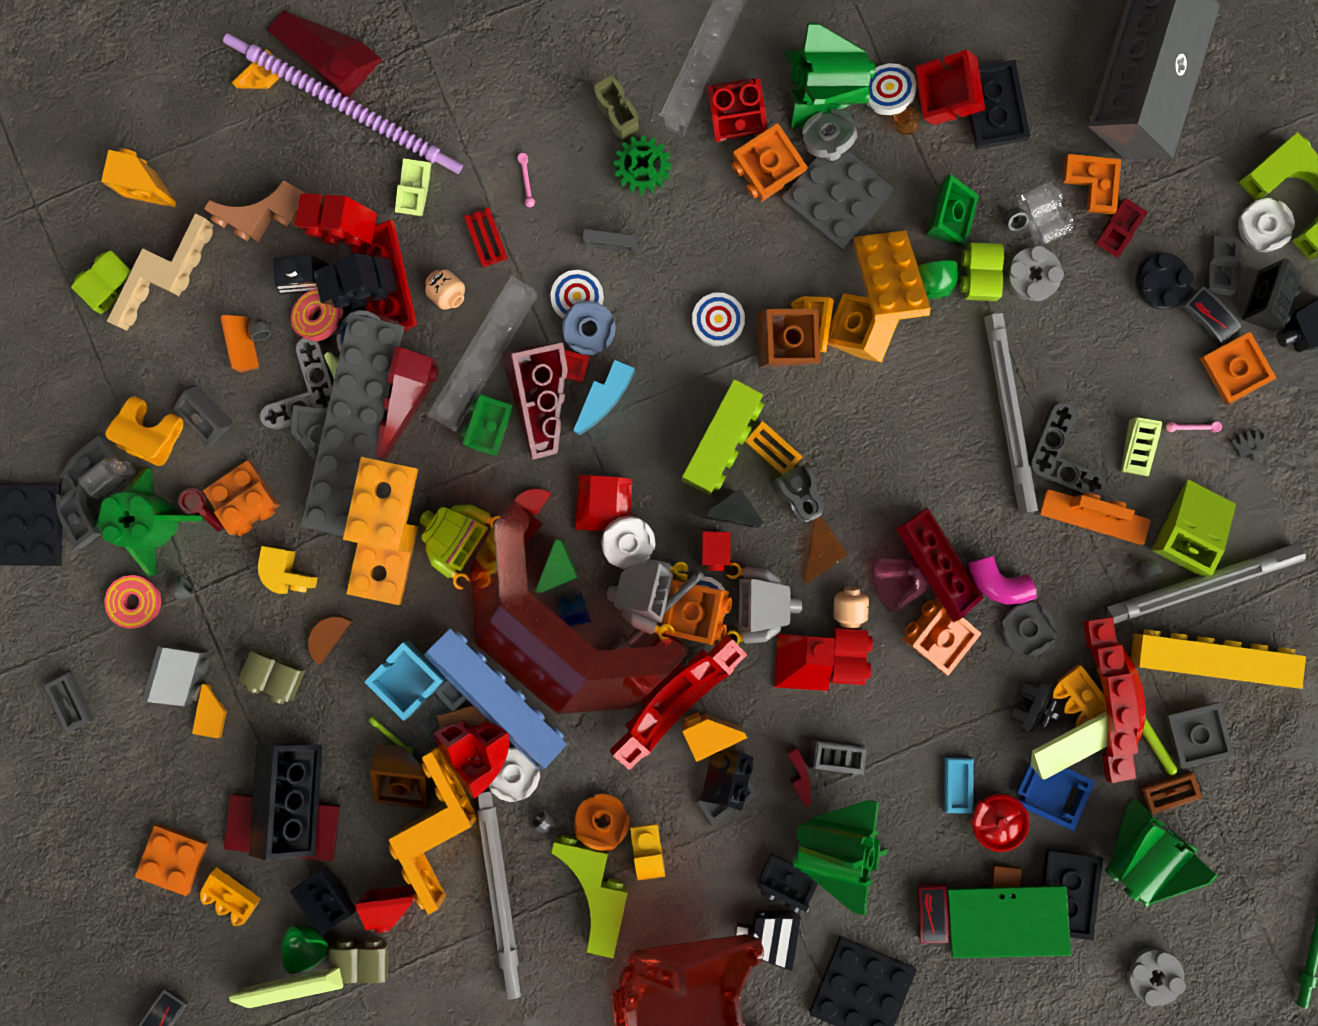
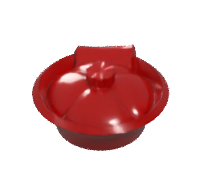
[969,794,1029,852]

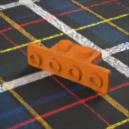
[1040,489,1151,545]

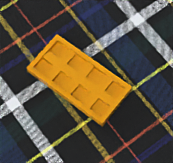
[853,230,931,323]

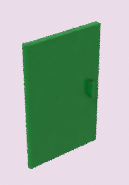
[948,885,1072,958]

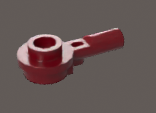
[178,488,224,532]

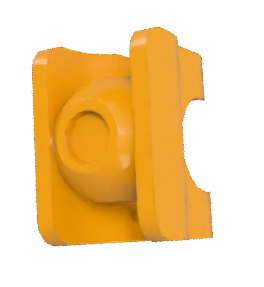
[105,396,183,466]

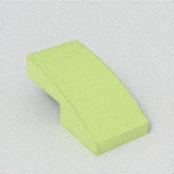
[395,158,431,216]

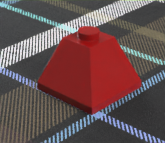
[774,633,835,691]
[356,885,416,933]

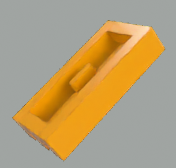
[745,421,802,474]

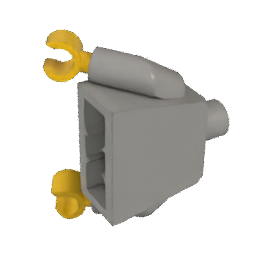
[607,559,688,644]
[726,562,802,644]

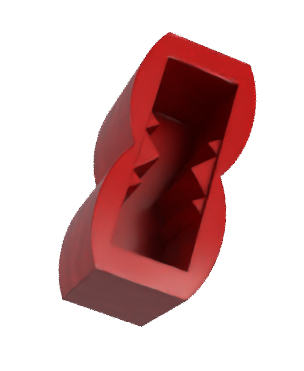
[830,627,873,685]

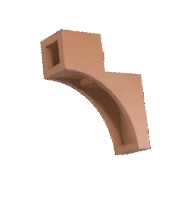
[204,180,305,242]

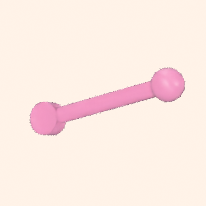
[518,153,535,207]
[1166,421,1222,433]

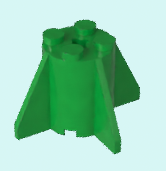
[784,22,875,128]
[94,468,205,576]
[1105,798,1218,907]
[793,800,888,915]

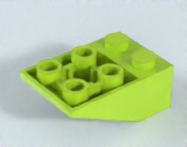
[1151,479,1236,576]

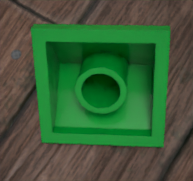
[925,175,979,246]
[536,539,580,593]

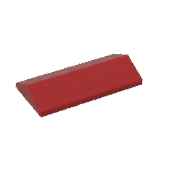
[351,220,417,333]

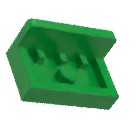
[461,393,514,457]

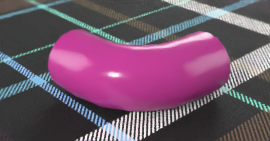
[967,555,1037,605]

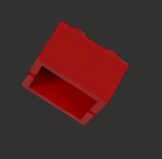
[915,49,985,125]
[295,193,377,248]

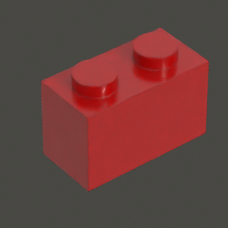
[700,532,731,571]

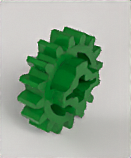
[614,135,671,196]

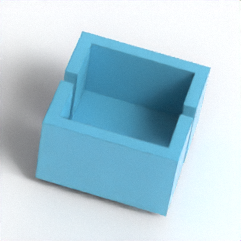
[365,641,446,721]

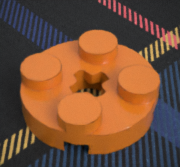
[574,794,630,851]

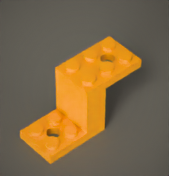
[343,457,418,605]
[389,746,478,915]

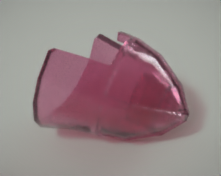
[872,558,930,613]

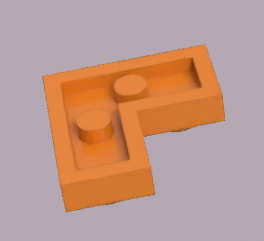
[1063,154,1121,215]

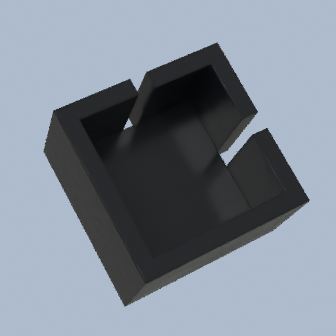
[313,253,397,310]

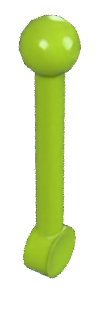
[368,716,414,755]

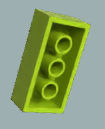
[681,379,764,495]

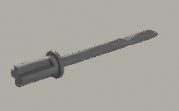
[600,571,704,670]

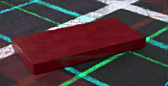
[895,507,984,623]
[224,793,341,862]

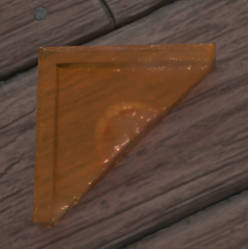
[804,516,848,584]

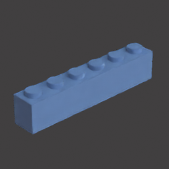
[423,629,567,770]

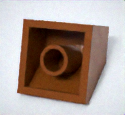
[757,309,820,367]

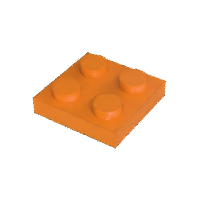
[1199,332,1276,405]
[135,824,209,896]

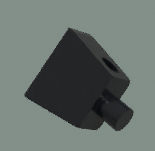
[1276,297,1318,353]

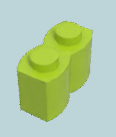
[960,243,1004,301]
[71,250,132,314]

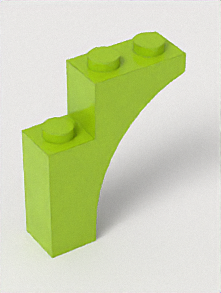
[552,835,628,958]

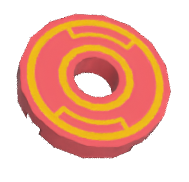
[291,289,343,342]
[104,575,162,629]

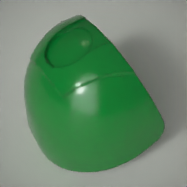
[918,261,958,300]
[281,925,329,974]

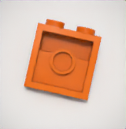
[731,123,808,202]
[203,460,280,536]
[662,580,732,645]
[902,597,981,676]

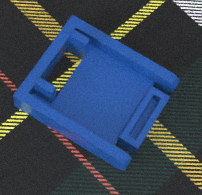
[1016,763,1095,831]

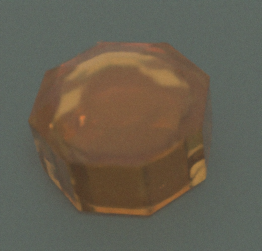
[894,107,920,135]

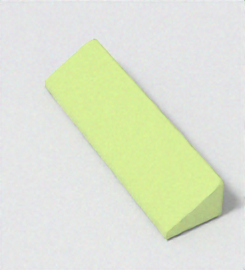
[1031,711,1108,779]
[229,967,343,1008]

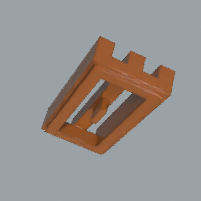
[1139,771,1202,814]

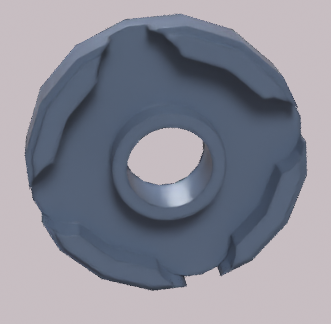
[562,301,616,355]

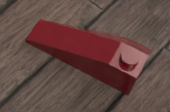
[267,10,382,98]
[502,342,568,460]
[375,346,439,459]

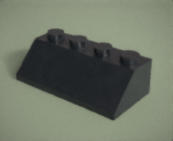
[249,743,323,860]

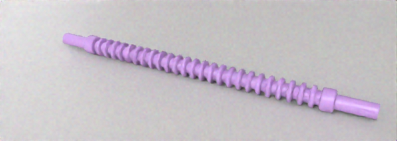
[223,33,463,174]

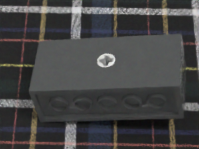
[1088,0,1220,159]

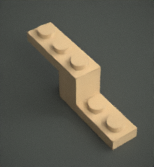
[107,214,214,331]

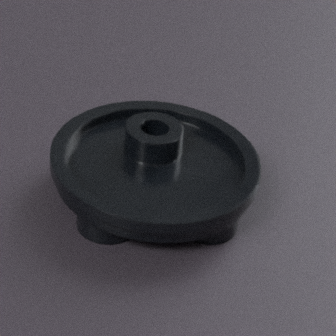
[1136,253,1194,310]

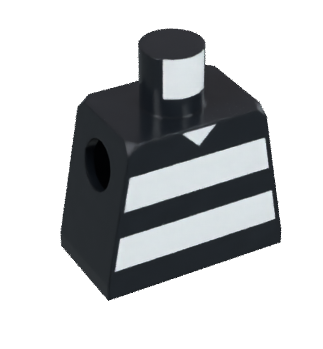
[273,255,329,295]
[735,911,801,971]

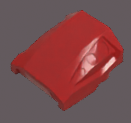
[706,78,768,143]
[575,475,632,532]

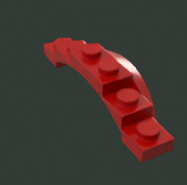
[1083,617,1146,783]
[609,634,747,770]

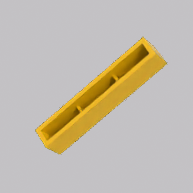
[1131,629,1306,689]

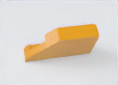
[231,49,279,89]
[192,683,227,739]

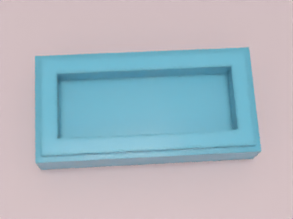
[944,757,973,813]

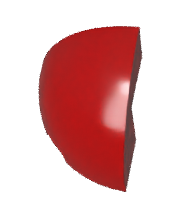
[433,721,509,799]

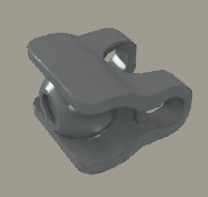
[772,463,824,522]

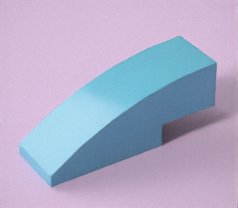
[573,360,635,435]

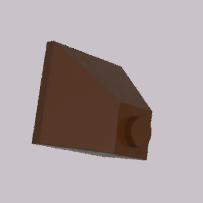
[370,744,428,809]

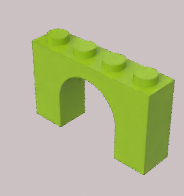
[1239,132,1318,260]

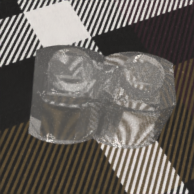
[1016,182,1074,246]
[78,457,136,499]

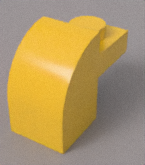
[258,546,318,594]
[630,822,665,881]

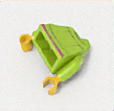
[420,504,506,589]

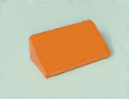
[220,315,259,372]

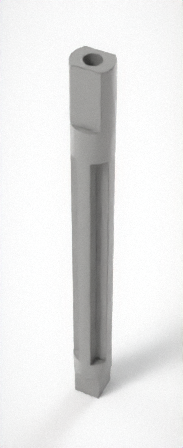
[984,313,1038,514]
[1106,543,1306,624]
[477,790,521,999]

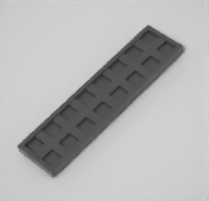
[301,313,405,536]

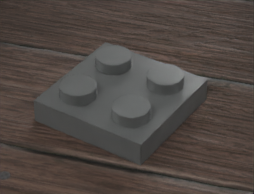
[1164,702,1235,769]

